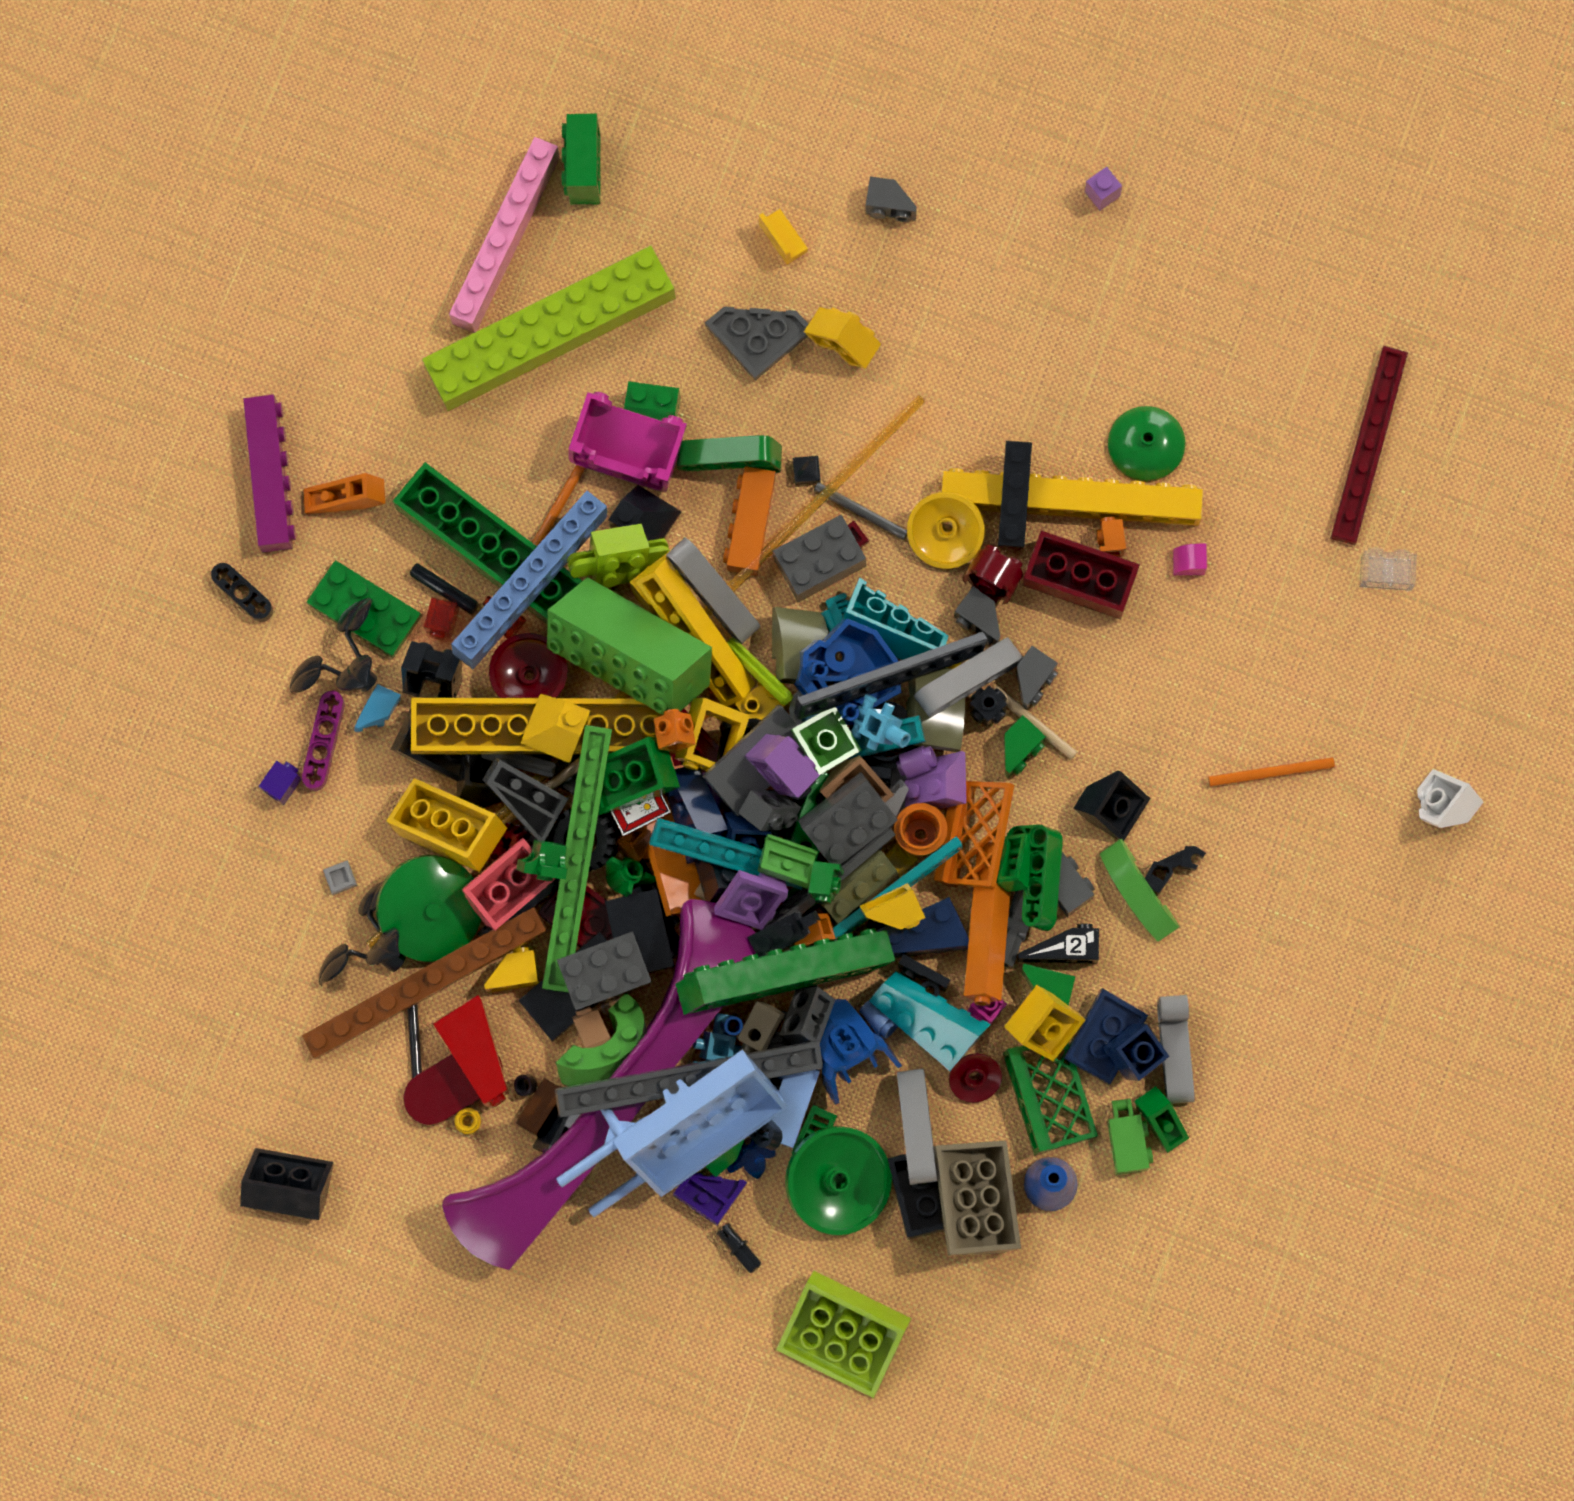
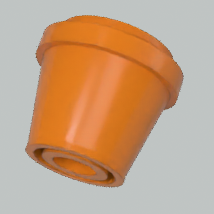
[894,803,947,857]

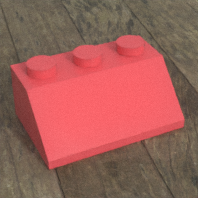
[462,838,555,930]

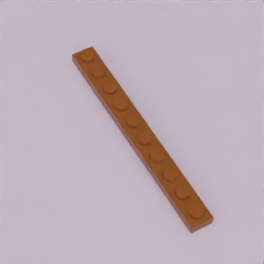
[302,907,548,1059]

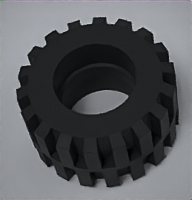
[549,808,622,872]

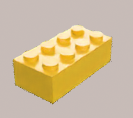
[386,778,507,872]

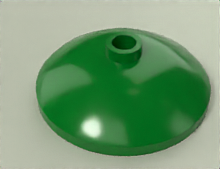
[1108,406,1185,482]

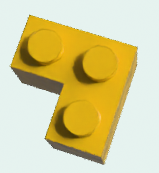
[804,307,881,369]

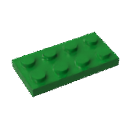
[306,560,422,658]

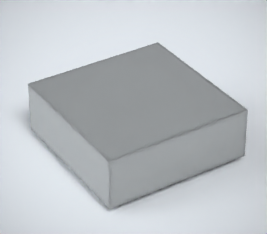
[323,860,358,895]

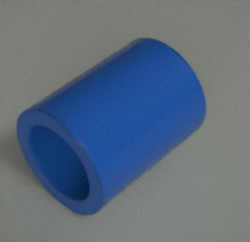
[720,1015,743,1035]

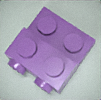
[714,870,788,929]

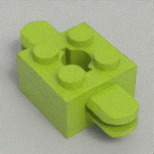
[567,524,670,587]

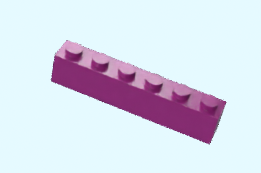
[243,394,296,553]

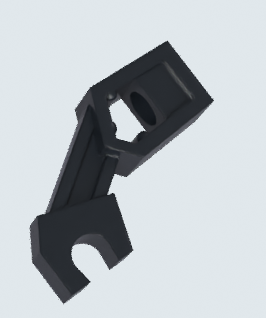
[1145,846,1206,896]

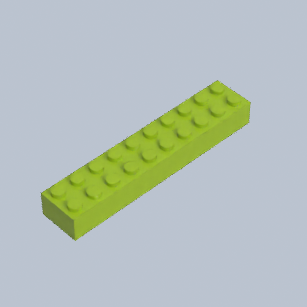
[422,246,676,411]

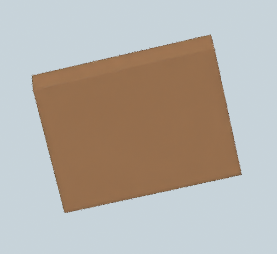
[820,755,894,802]

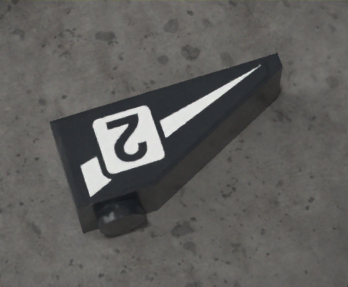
[1017,924,1099,964]

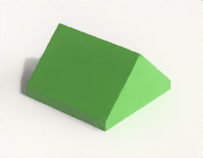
[790,707,861,775]

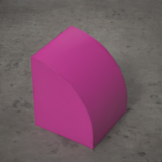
[1173,543,1207,575]

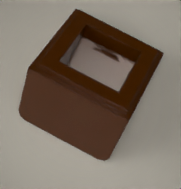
[616,827,652,861]

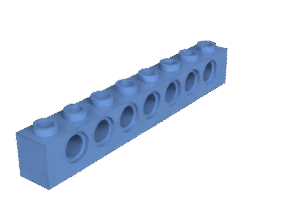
[451,491,607,669]

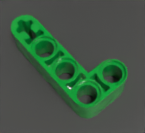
[677,435,782,474]
[1007,824,1063,931]

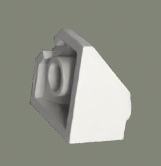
[1417,769,1483,828]

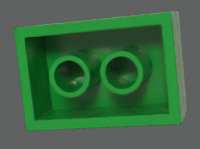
[562,113,601,205]

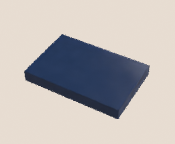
[1063,988,1148,1085]

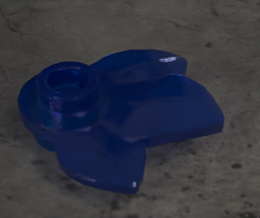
[727,1139,776,1179]

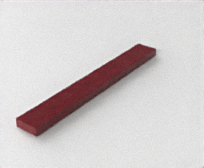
[1330,346,1408,546]

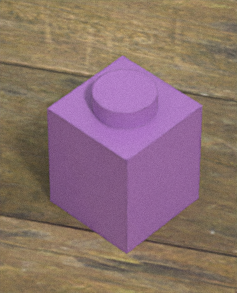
[1085,167,1122,211]

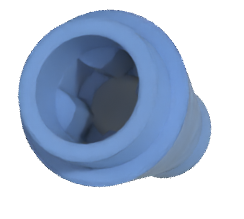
[859,1001,898,1039]

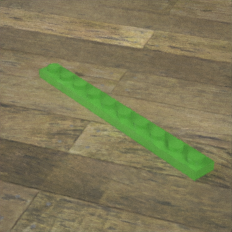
[542,725,612,992]

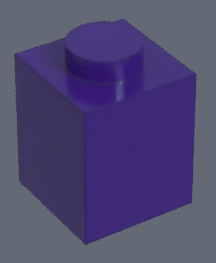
[259,760,302,805]

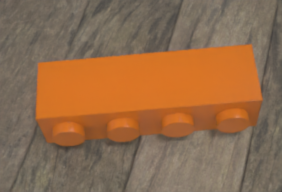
[723,466,776,576]

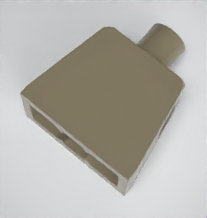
[738,1001,786,1053]

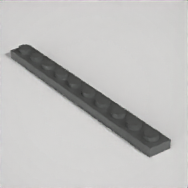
[555,1041,823,1117]

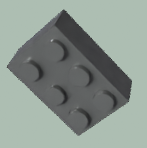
[773,515,866,602]
[798,772,898,864]
[557,932,651,1010]

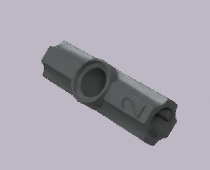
[1004,890,1029,968]

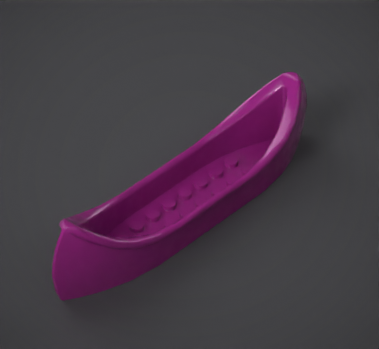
[442,899,756,1270]

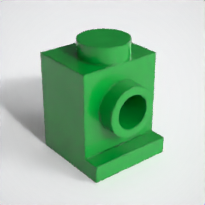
[809,861,844,904]

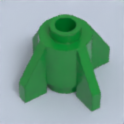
[606,857,656,897]

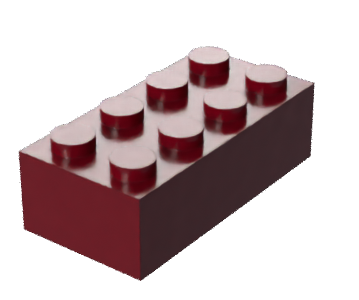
[1022,530,1140,620]

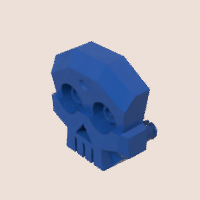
[794,618,901,726]

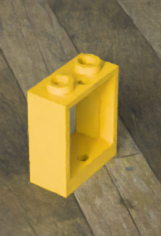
[674,698,750,772]

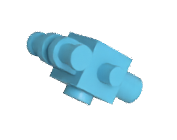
[850,694,911,750]
[693,1013,742,1063]

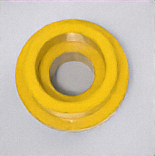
[454,1108,481,1135]

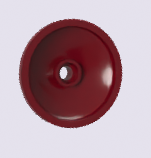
[489,633,568,698]

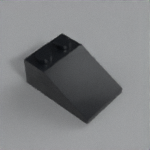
[390,708,462,782]

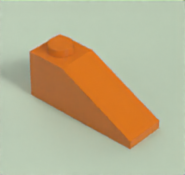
[303,473,386,514]

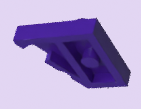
[673,1173,747,1226]

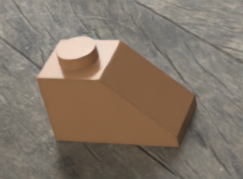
[572,1005,611,1048]

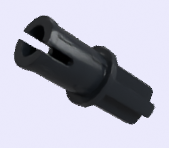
[716,1223,762,1273]

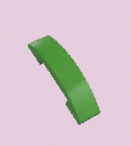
[1100,839,1180,942]

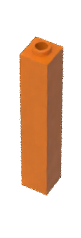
[964,842,1010,1006]

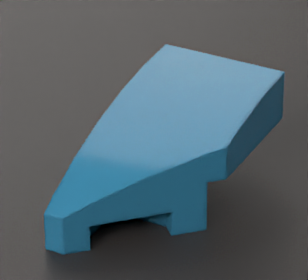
[354,684,401,732]

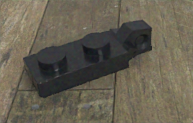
[747,910,821,958]

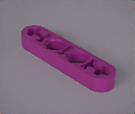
[302,691,345,791]

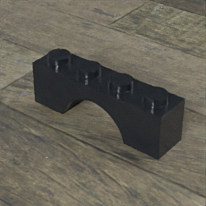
[998,441,1032,548]

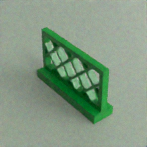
[1002,1042,1098,1156]

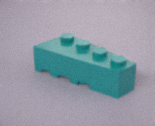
[841,577,949,660]
[869,972,991,1071]

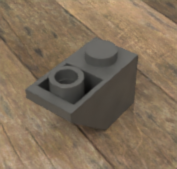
[866,176,917,222]
[954,587,1000,645]
[1016,646,1058,710]
[1058,852,1095,917]

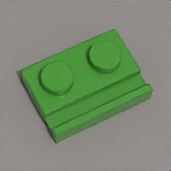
[757,834,818,888]

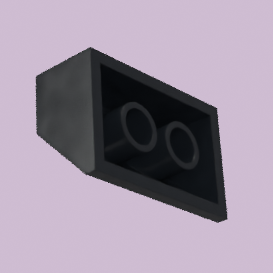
[240,1148,334,1220]

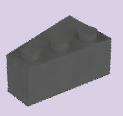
[482,757,568,841]

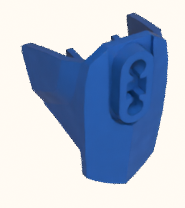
[820,999,902,1105]

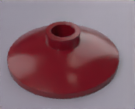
[949,1053,1002,1103]

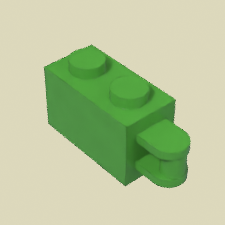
[1107,1098,1153,1175]

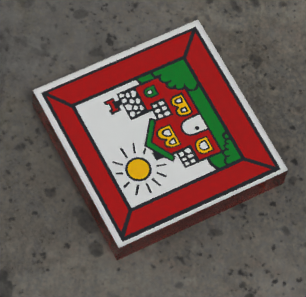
[611,795,671,837]

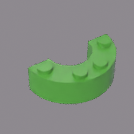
[556,993,647,1086]

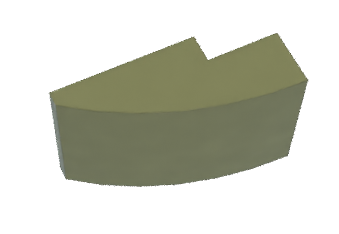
[772,607,832,685]
[906,668,965,752]

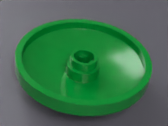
[376,855,481,962]
[785,1126,892,1235]

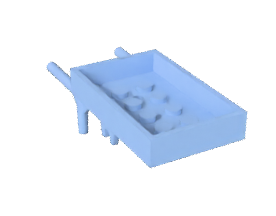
[556,1050,788,1217]

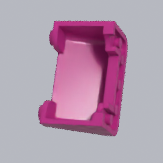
[568,391,687,492]

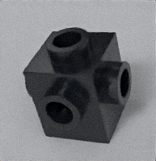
[969,685,1007,728]

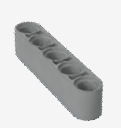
[666,537,760,644]
[914,637,1023,718]
[897,1068,938,1185]

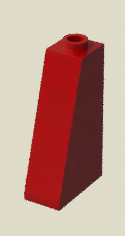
[433,995,509,1108]

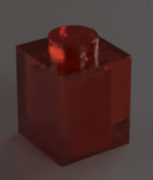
[424,597,459,640]

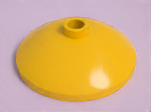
[907,491,985,569]

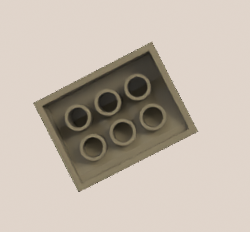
[933,1140,1021,1255]

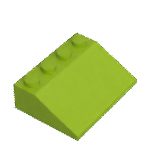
[776,1271,911,1398]

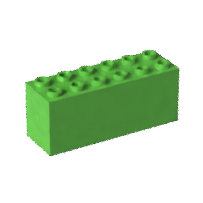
[547,577,712,715]

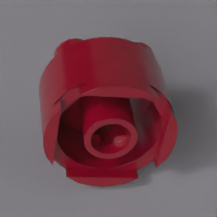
[963,545,1023,604]

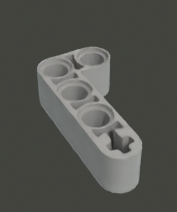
[1157,995,1195,1104]

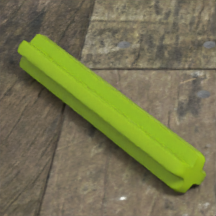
[727,638,793,705]

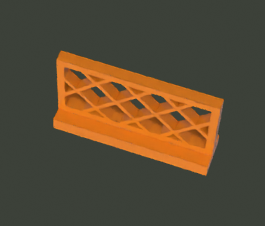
[934,781,1015,888]

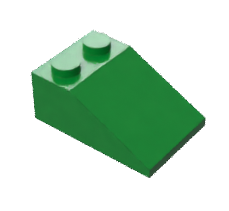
[624,381,681,421]
[598,737,680,815]

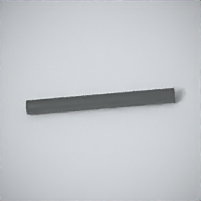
[814,482,907,540]

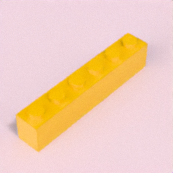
[635,557,755,706]

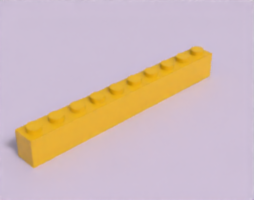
[942,468,1203,526]

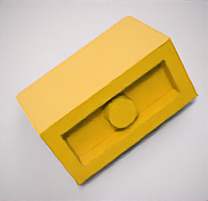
[758,209,808,265]

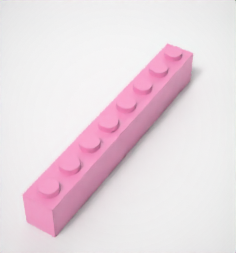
[449,137,560,333]

